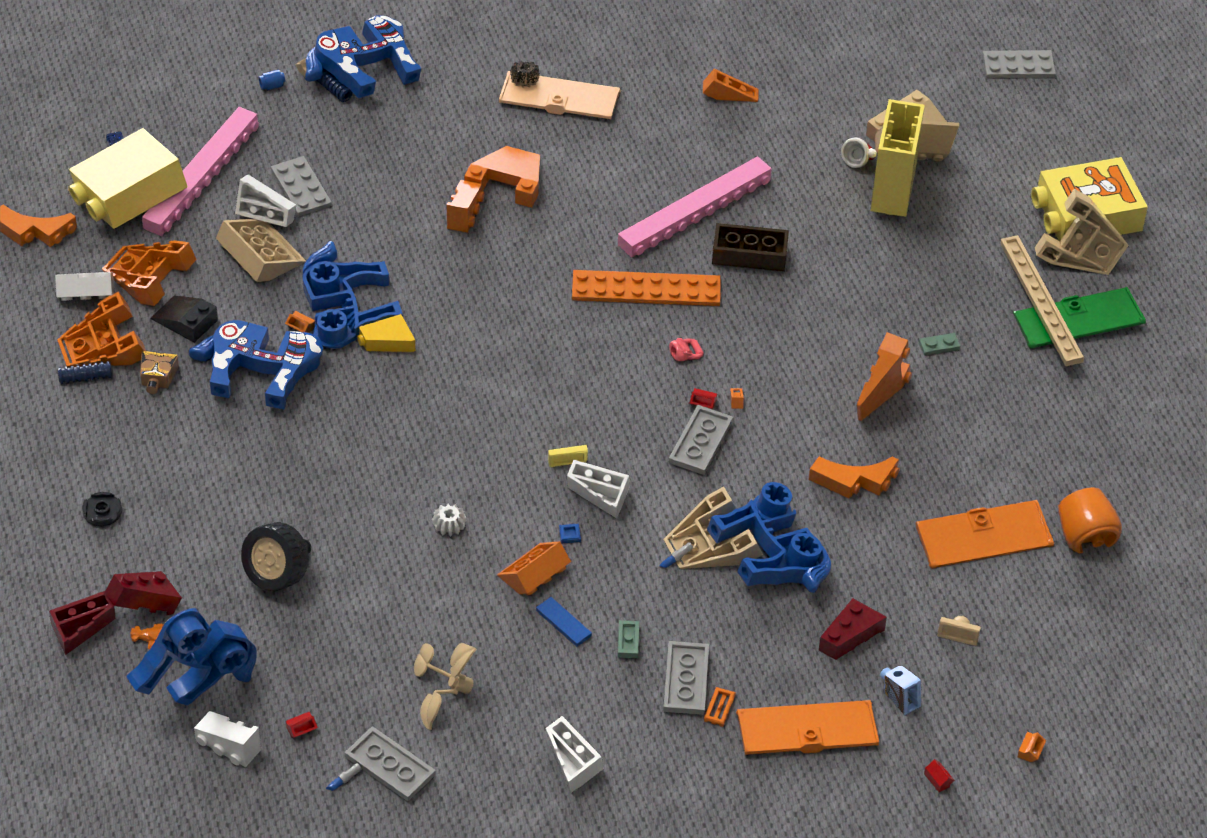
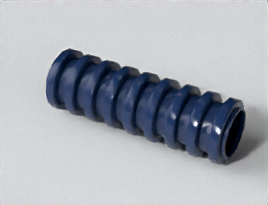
[316,68,353,102]
[58,361,112,384]

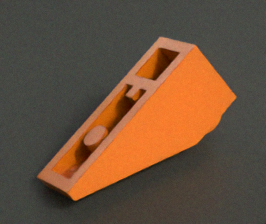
[703,69,759,102]

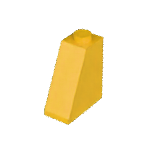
[357,314,416,352]

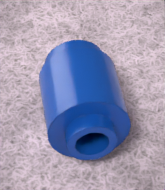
[258,69,286,90]

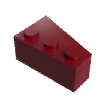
[105,571,182,615]
[49,590,116,655]
[819,598,887,660]

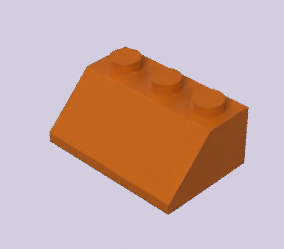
[497,541,571,595]

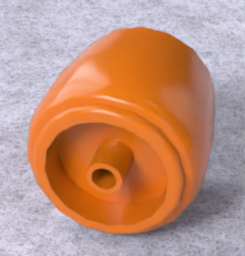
[1058,487,1122,553]

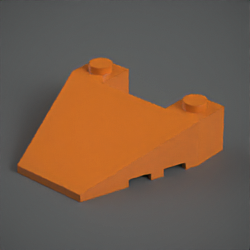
[464,146,540,208]
[102,240,197,306]
[57,291,146,367]
[857,332,912,421]

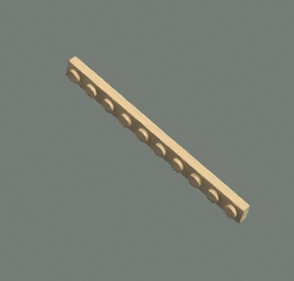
[1001,235,1084,366]

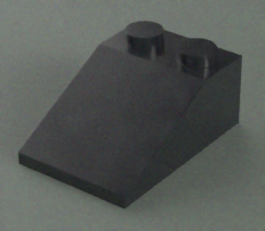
[150,296,218,343]

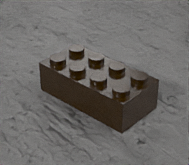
[712,223,789,272]

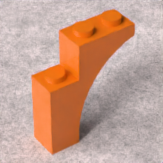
[0,204,77,247]
[809,456,900,499]

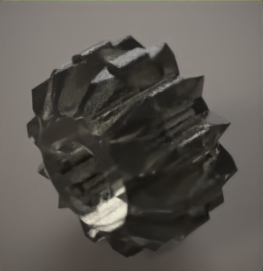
[510,60,540,88]

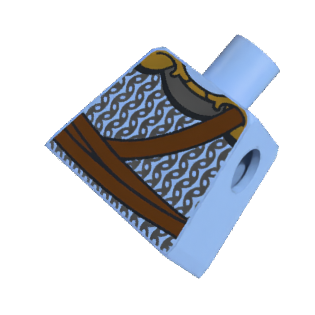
[880,666,921,715]

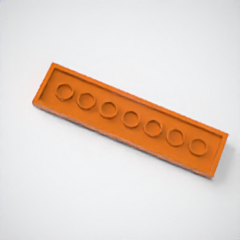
[572,270,720,306]

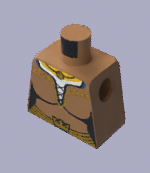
[140,351,179,394]

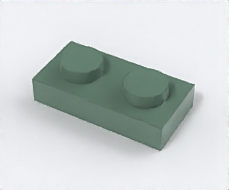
[919,333,960,356]
[618,620,639,658]

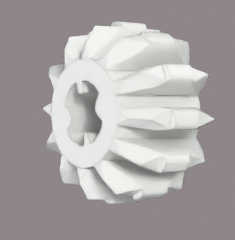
[432,503,466,537]

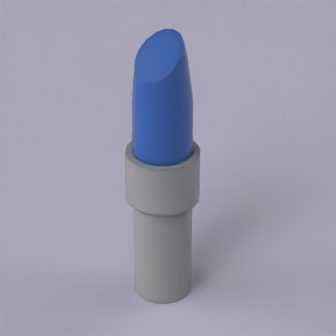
[659,542,694,568]
[326,763,362,791]

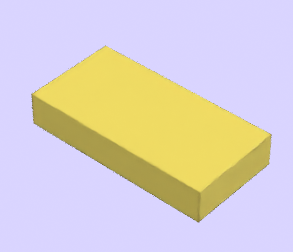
[548,445,588,467]

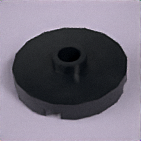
[82,492,122,527]

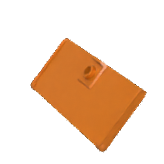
[916,500,1054,569]
[736,700,879,755]

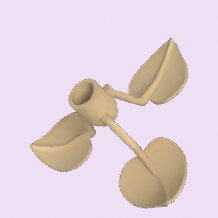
[414,643,477,730]

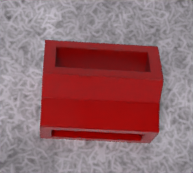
[690,388,717,409]
[286,712,318,738]
[924,759,955,792]

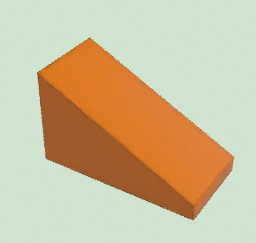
[730,388,744,409]

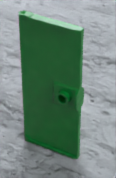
[1013,287,1146,349]

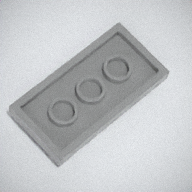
[982,50,1056,78]
[271,156,332,217]
[668,405,733,475]
[663,641,709,715]
[345,726,436,801]

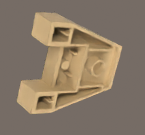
[1035,189,1128,275]
[663,486,763,569]

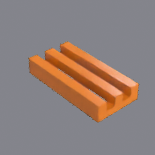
[704,687,736,727]

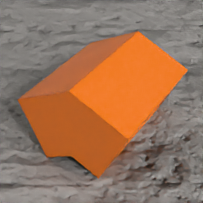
[285,311,315,333]
[1017,732,1046,762]

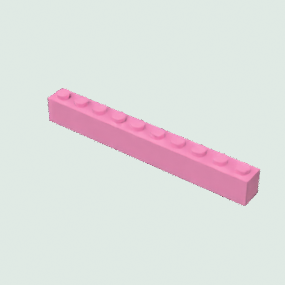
[142,107,259,236]
[618,156,772,258]

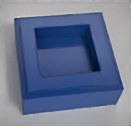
[559,524,581,543]

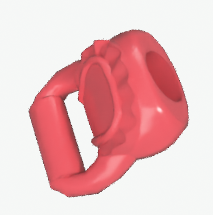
[669,338,704,361]

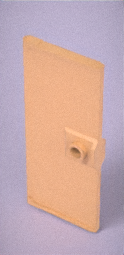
[499,71,621,119]

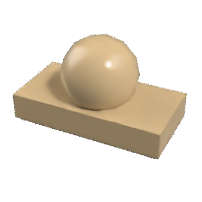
[937,616,981,646]

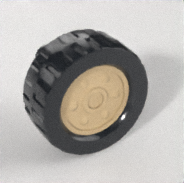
[241,522,311,591]

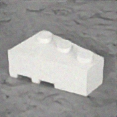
[235,175,296,227]
[55,272,114,301]
[567,460,630,518]
[194,711,261,767]
[546,716,604,792]

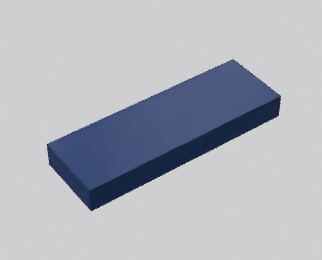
[536,597,592,647]

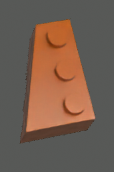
[447,180,484,233]

